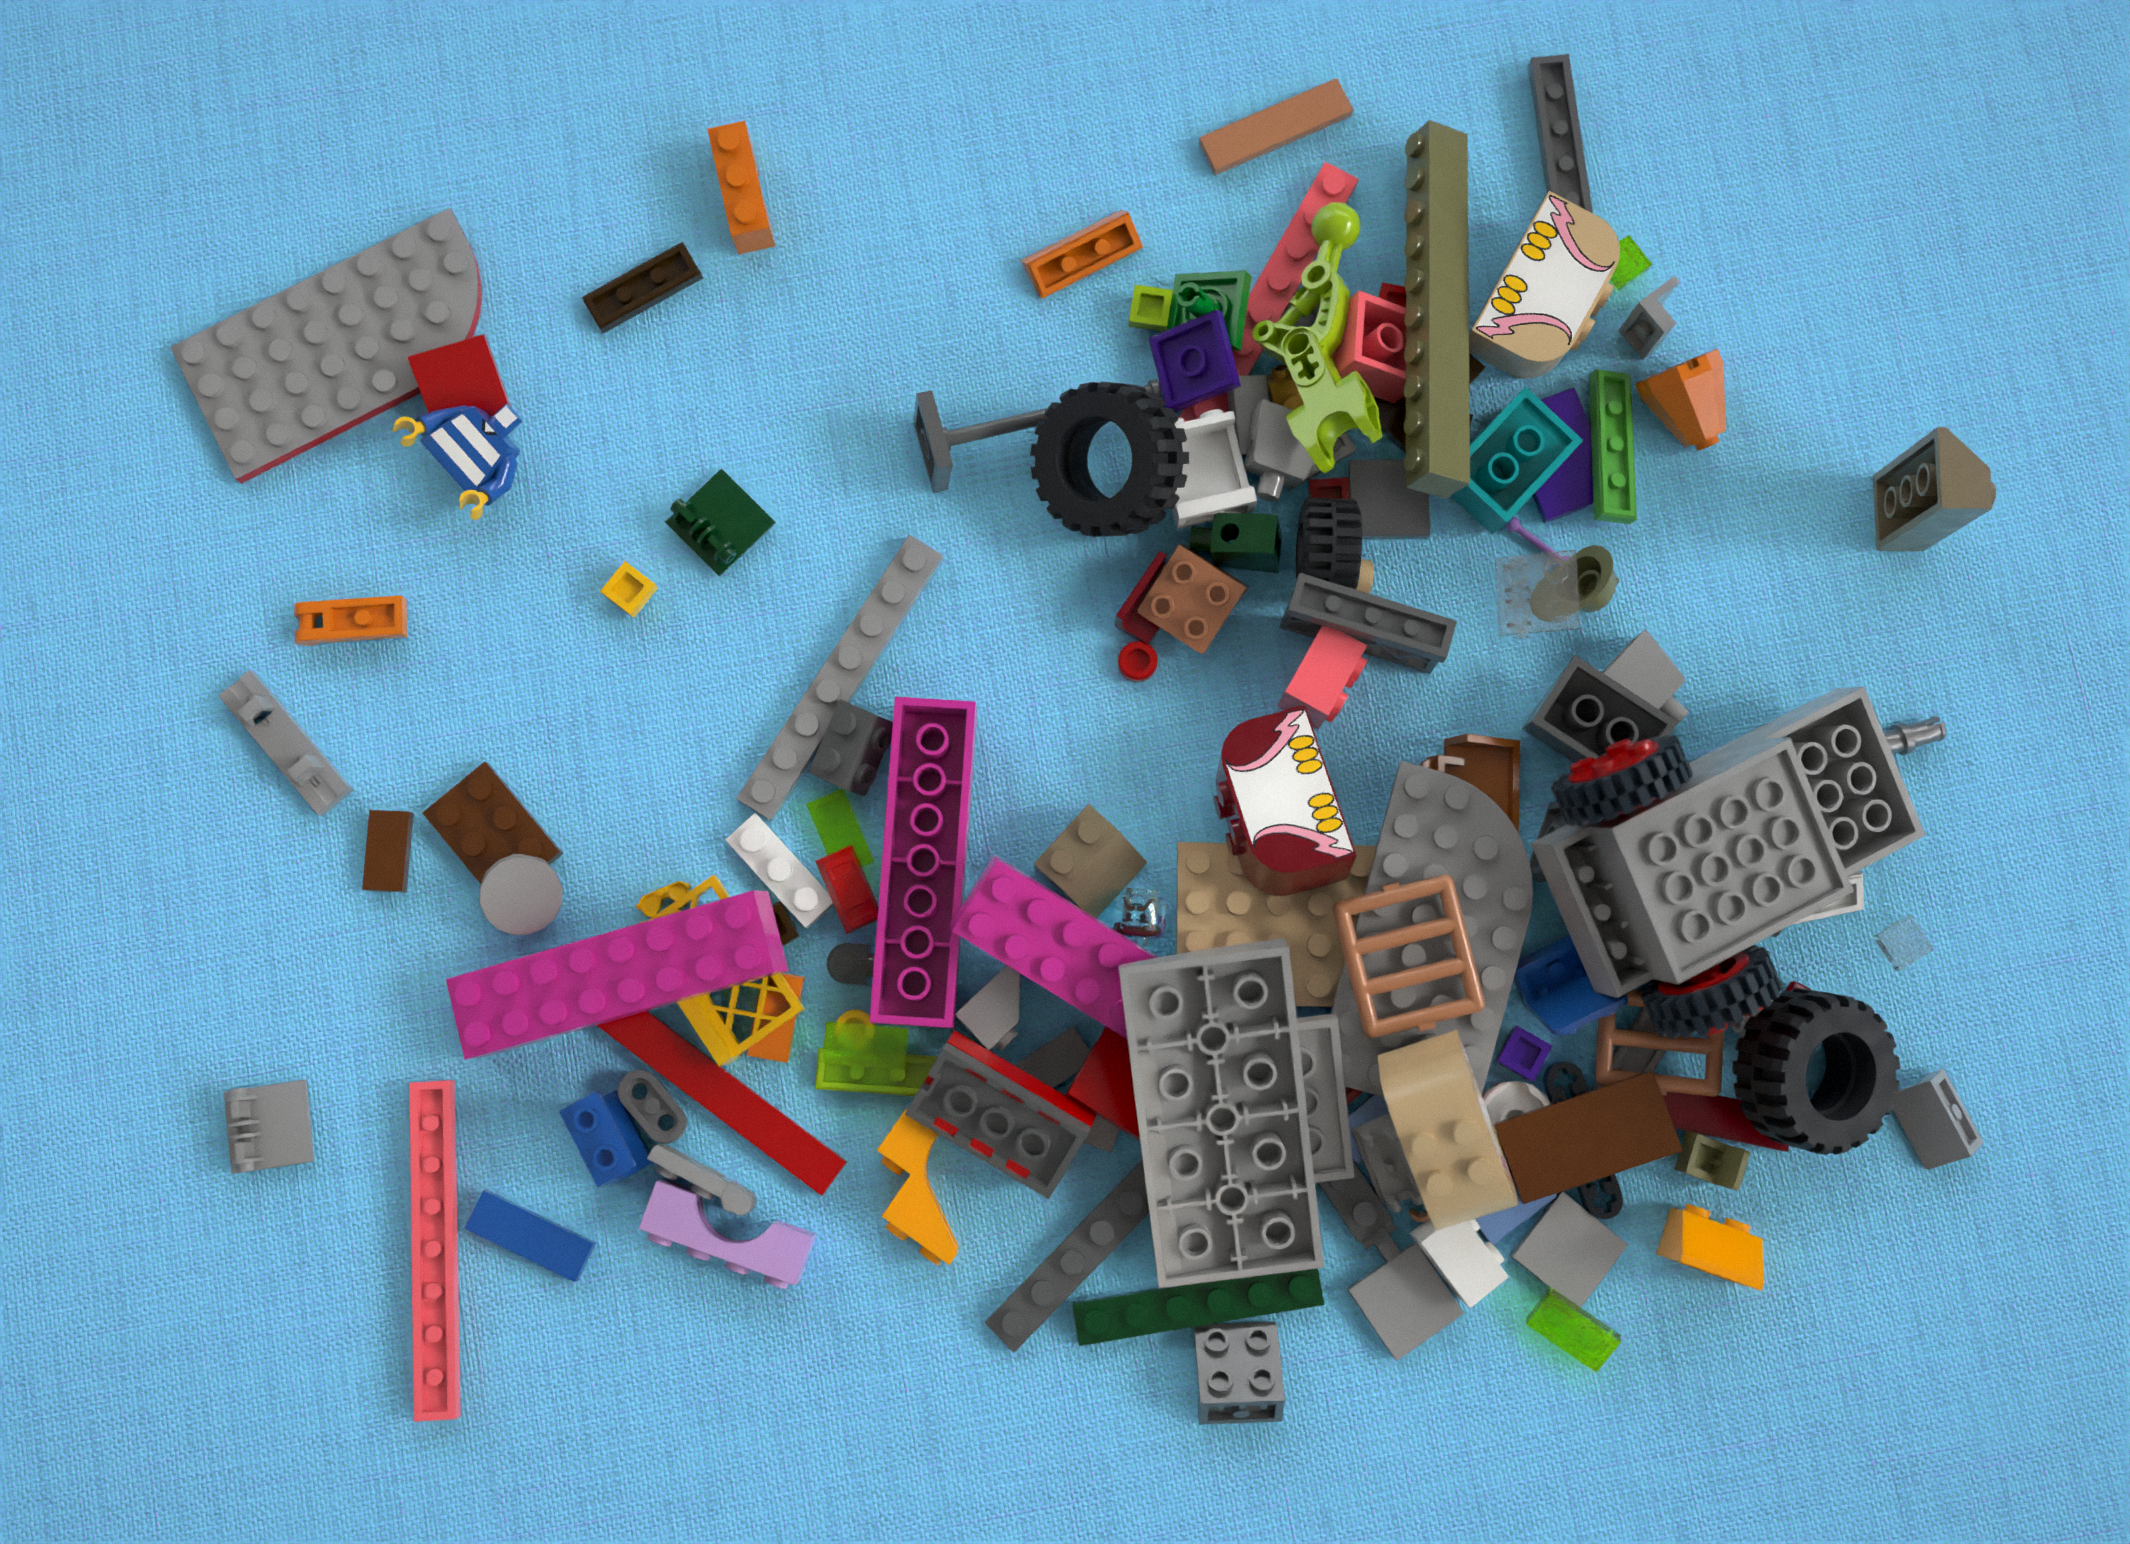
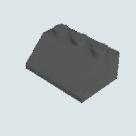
[1522,655,1678,763]

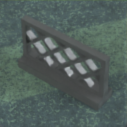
[1279,573,1457,674]

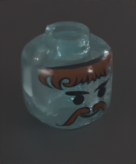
[1113,888,1167,947]

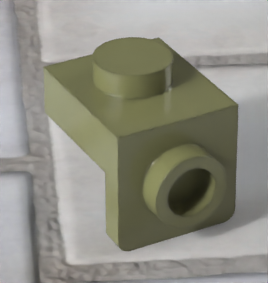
[1674,1130,1750,1191]

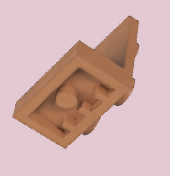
[1138,545,1249,654]

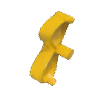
[636,881,691,918]

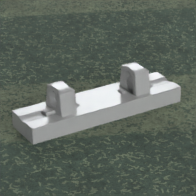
[218,670,354,816]

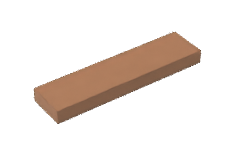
[1199,78,1354,175]

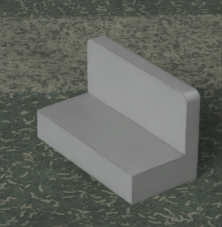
[1618,276,1680,360]
[1891,1068,1984,1170]

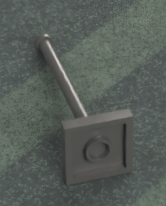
[913,379,1162,493]

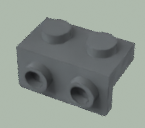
[808,699,893,796]

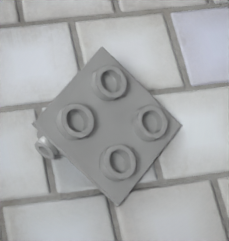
[224,1079,315,1174]

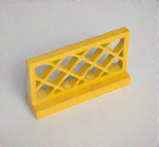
[641,875,805,1066]

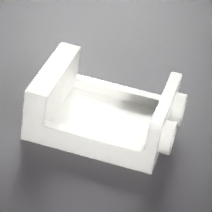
[1172,409,1257,529]

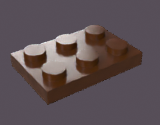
[422,761,563,884]

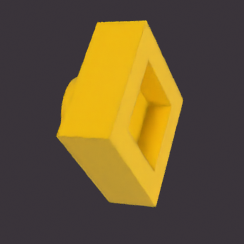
[600,561,658,618]

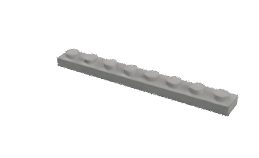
[736,535,943,821]

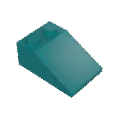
[1451,386,1583,534]

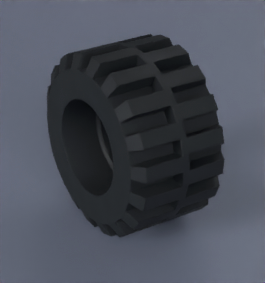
[1296,498,1362,590]

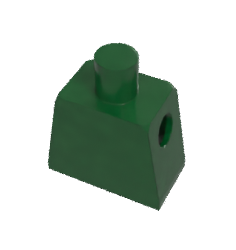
[1190,513,1282,573]

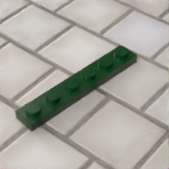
[1072,1268,1324,1346]

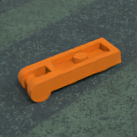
[294,595,408,646]

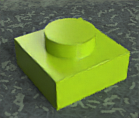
[1128,284,1173,332]

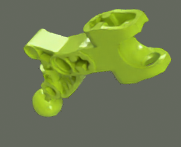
[1252,202,1382,474]

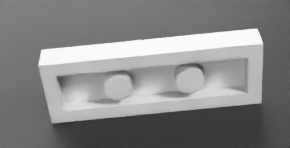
[725,813,833,929]

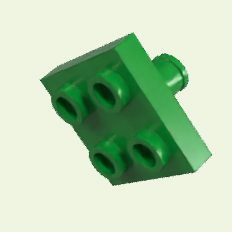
[1167,270,1252,351]

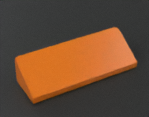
[1021,210,1143,299]

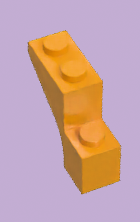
[877,1109,959,1266]

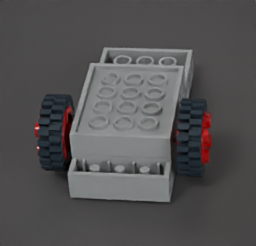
[1531,687,1925,1039]

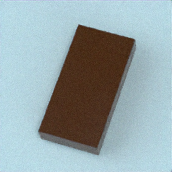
[362,810,414,893]

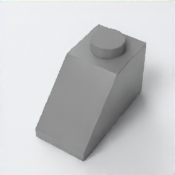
[955,965,1021,1051]

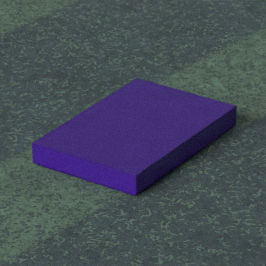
[1533,388,1594,523]

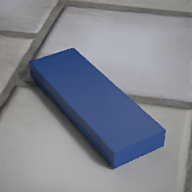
[464,1190,596,1282]

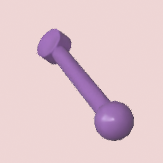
[1505,517,1571,567]

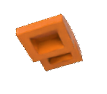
[747,973,805,1063]

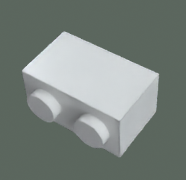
[1409,1219,1509,1308]

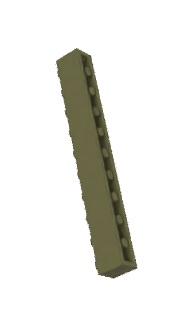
[1404,120,1470,499]

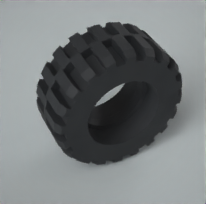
[1030,381,1189,537]
[1732,989,1900,1155]

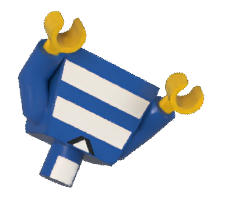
[392,404,523,520]

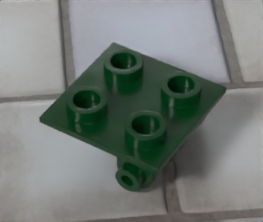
[665,468,776,577]

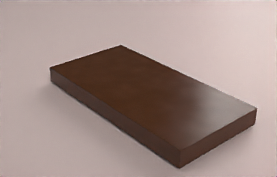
[1493,1070,1683,1204]

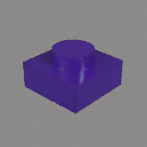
[1494,1025,1553,1082]

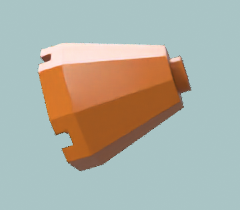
[1635,348,1726,451]

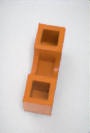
[707,120,776,255]

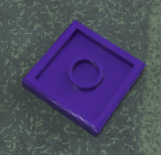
[1149,310,1241,412]

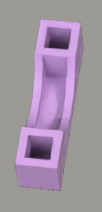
[638,1179,817,1289]

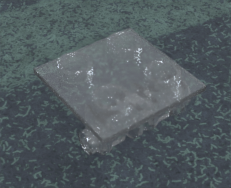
[1495,550,1581,639]

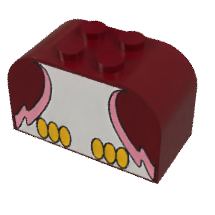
[1213,705,1357,896]

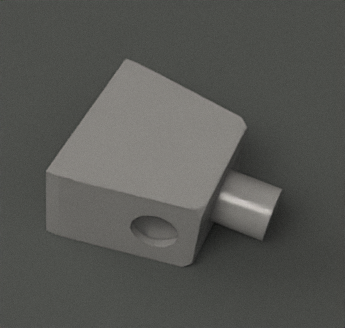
[1244,399,1314,502]
[1602,630,1689,723]

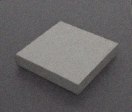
[1510,1191,1628,1310]
[1347,1242,1464,1361]

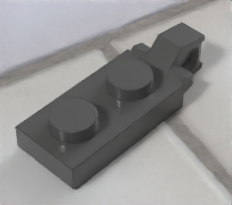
[1317,1161,1402,1263]

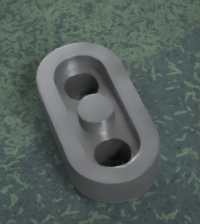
[618,1070,687,1144]

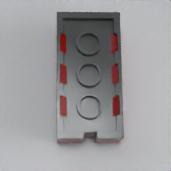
[905,1030,1097,1199]

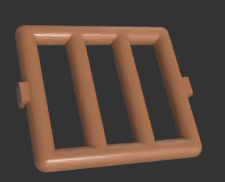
[1332,875,1485,1038]
[1595,990,1724,1097]

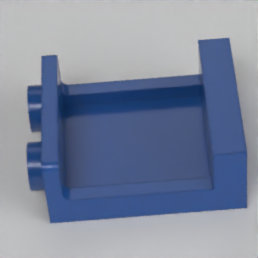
[559,1090,654,1187]

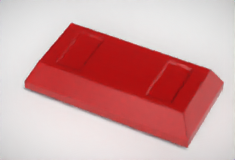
[815,844,878,934]

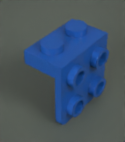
[1514,935,1628,1036]

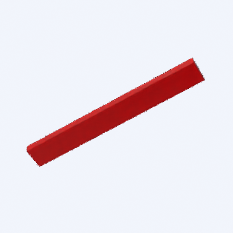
[597,1011,848,1196]

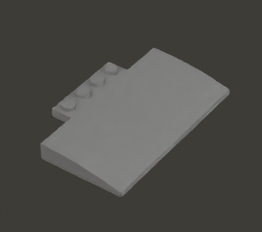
[1118,938,1355,1288]

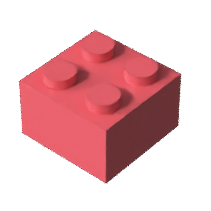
[1331,290,1406,403]
[1277,626,1368,729]

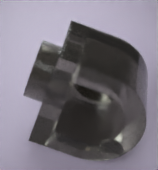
[827,943,875,987]

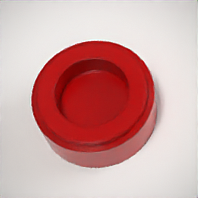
[1118,641,1158,683]

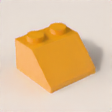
[1656,1203,1764,1291]

